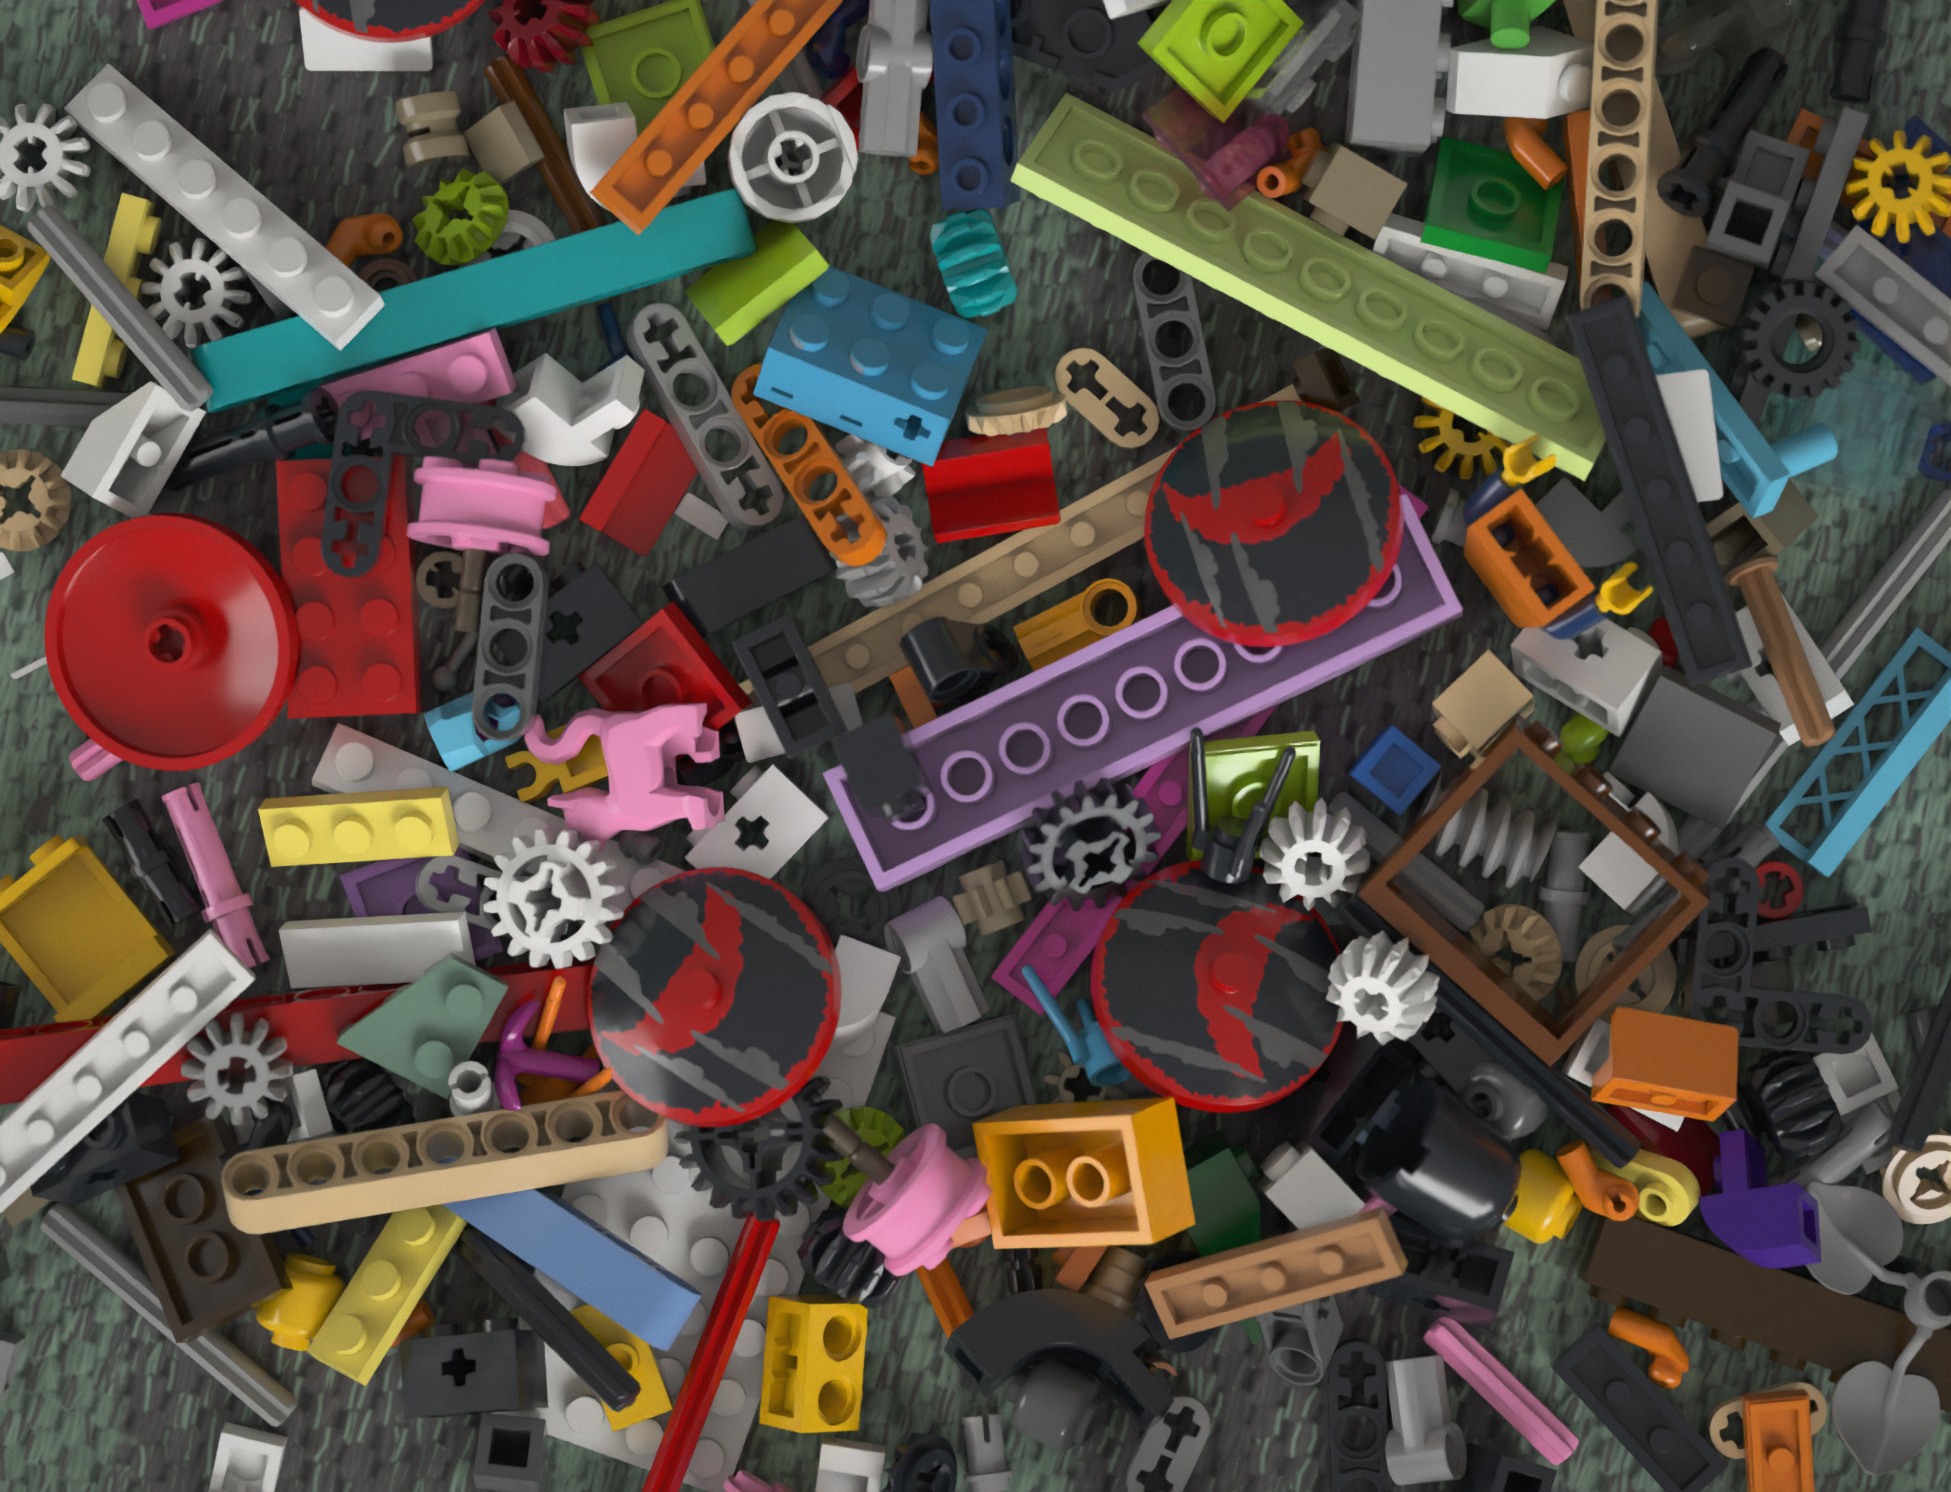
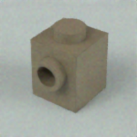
[1300,142,1407,240]

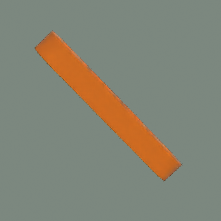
[731,363,886,566]

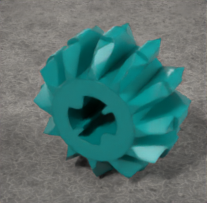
[930,208,1018,319]

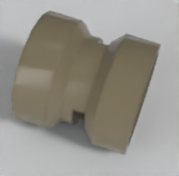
[395,91,469,167]

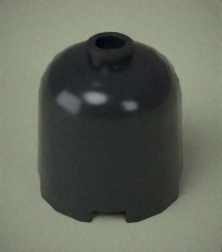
[1356,1079,1522,1241]

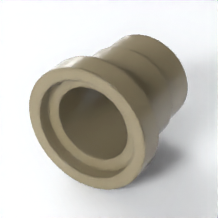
[1078,1245,1148,1318]

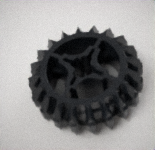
[674,1076,844,1221]

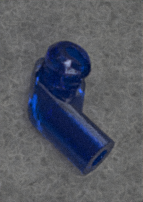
[806,0,870,79]

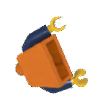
[1462,434,1653,640]

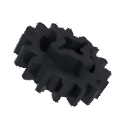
[1019,778,1161,911]

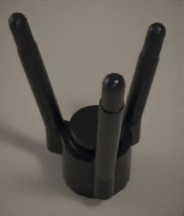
[1190,727,1296,883]

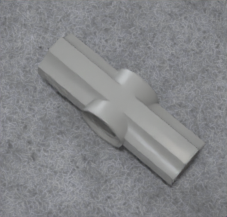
[856,0,933,157]

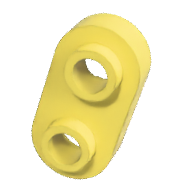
[1587,1144,1700,1226]

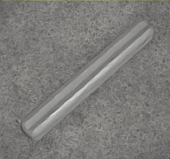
[27,205,213,412]

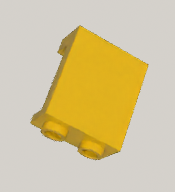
[0,834,177,1022]

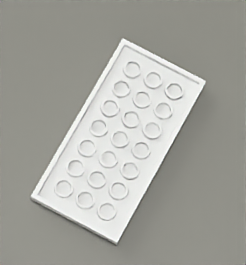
[492,1011,896,1492]

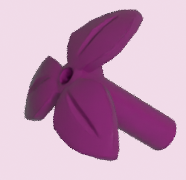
[495,1000,600,1111]

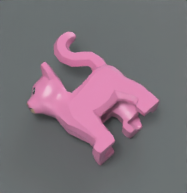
[524,703,725,851]

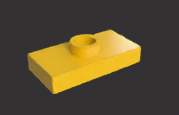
[569,1303,674,1432]

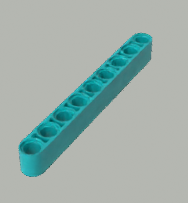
[190,189,758,413]

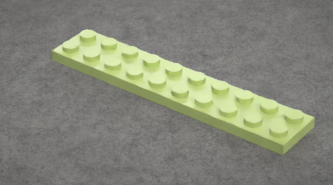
[1010,92,1607,481]

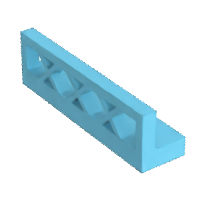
[1763,627,1951,878]

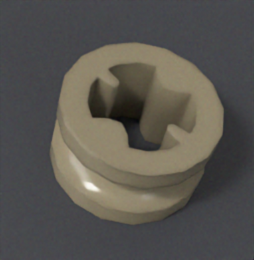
[416,551,463,609]

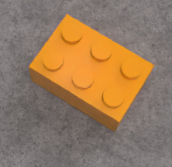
[972,1097,1195,1249]

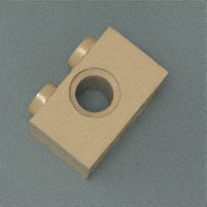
[1432,650,1535,759]

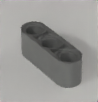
[1131,252,1215,433]
[472,553,549,741]

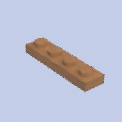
[1144,1207,1408,1339]

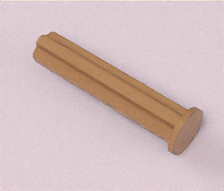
[1728,557,1836,747]

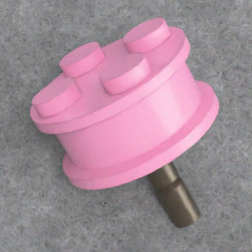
[407,457,557,634]
[822,1113,992,1276]

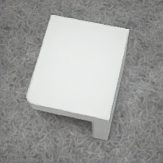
[815,1436,886,1492]

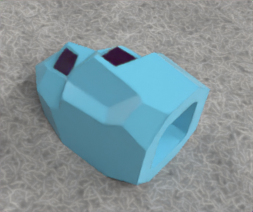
[423,691,522,772]

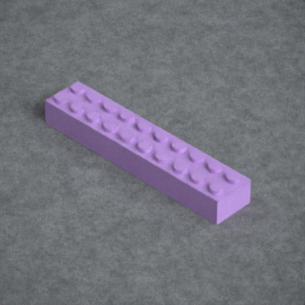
[822,494,1463,892]

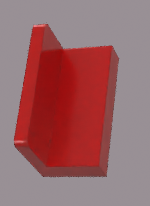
[579,408,709,556]
[922,428,1061,543]

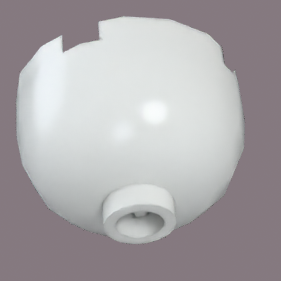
[727,92,858,224]

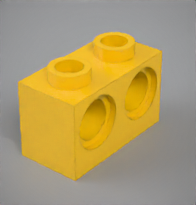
[759,1294,868,1433]

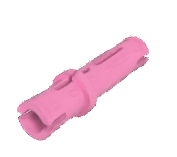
[161,782,270,969]

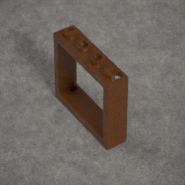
[1358,714,1711,1067]

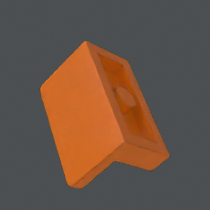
[1591,1007,1738,1122]

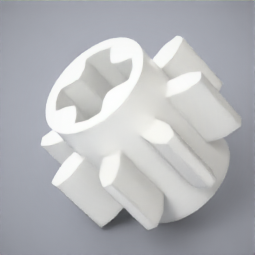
[835,434,916,498]

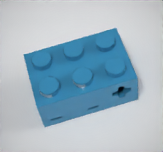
[753,265,988,467]

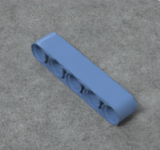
[437,1158,702,1351]

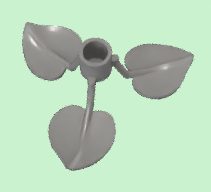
[1805,1181,1951,1476]

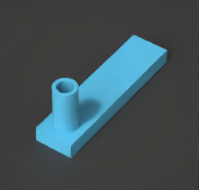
[1624,281,1838,519]

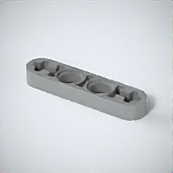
[626,302,784,532]

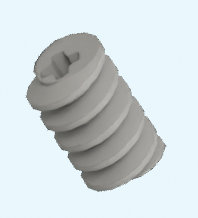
[1414,770,1557,889]

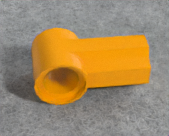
[1013,578,1143,672]

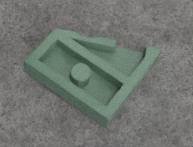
[336,953,508,1099]

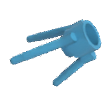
[1022,965,1133,1087]

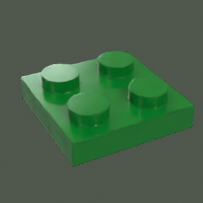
[1420,136,1564,273]

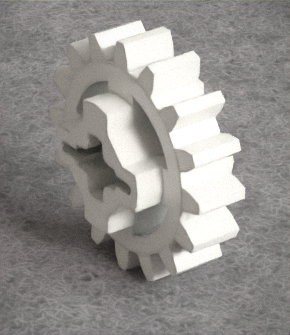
[483,828,625,969]

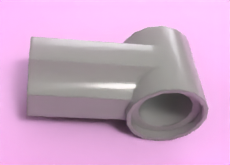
[882,896,990,1034]
[1385,1354,1467,1486]

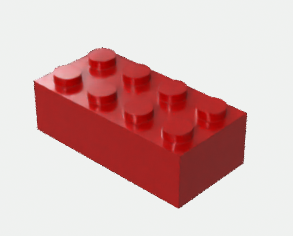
[276,455,424,719]

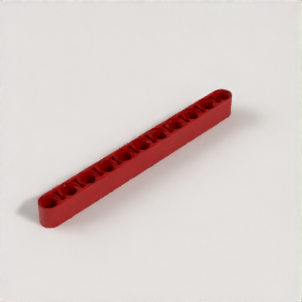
[0,956,596,1105]

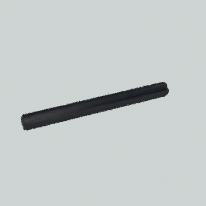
[1338,891,1641,1168]

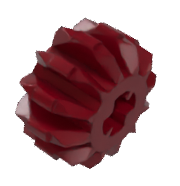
[488,0,602,74]

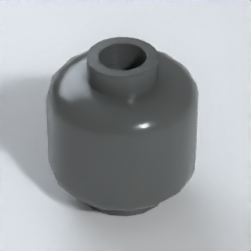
[1455,1059,1550,1140]
[1006,1360,1106,1452]

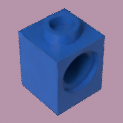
[1346,724,1442,816]

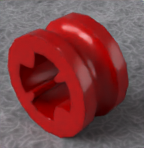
[1755,860,1804,919]

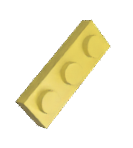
[72,193,161,389]
[258,786,460,867]
[307,1204,468,1386]

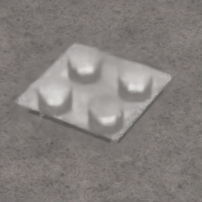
[1241,0,1362,115]

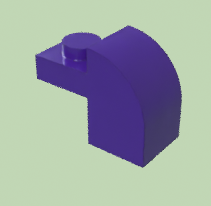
[1698,1129,1822,1268]

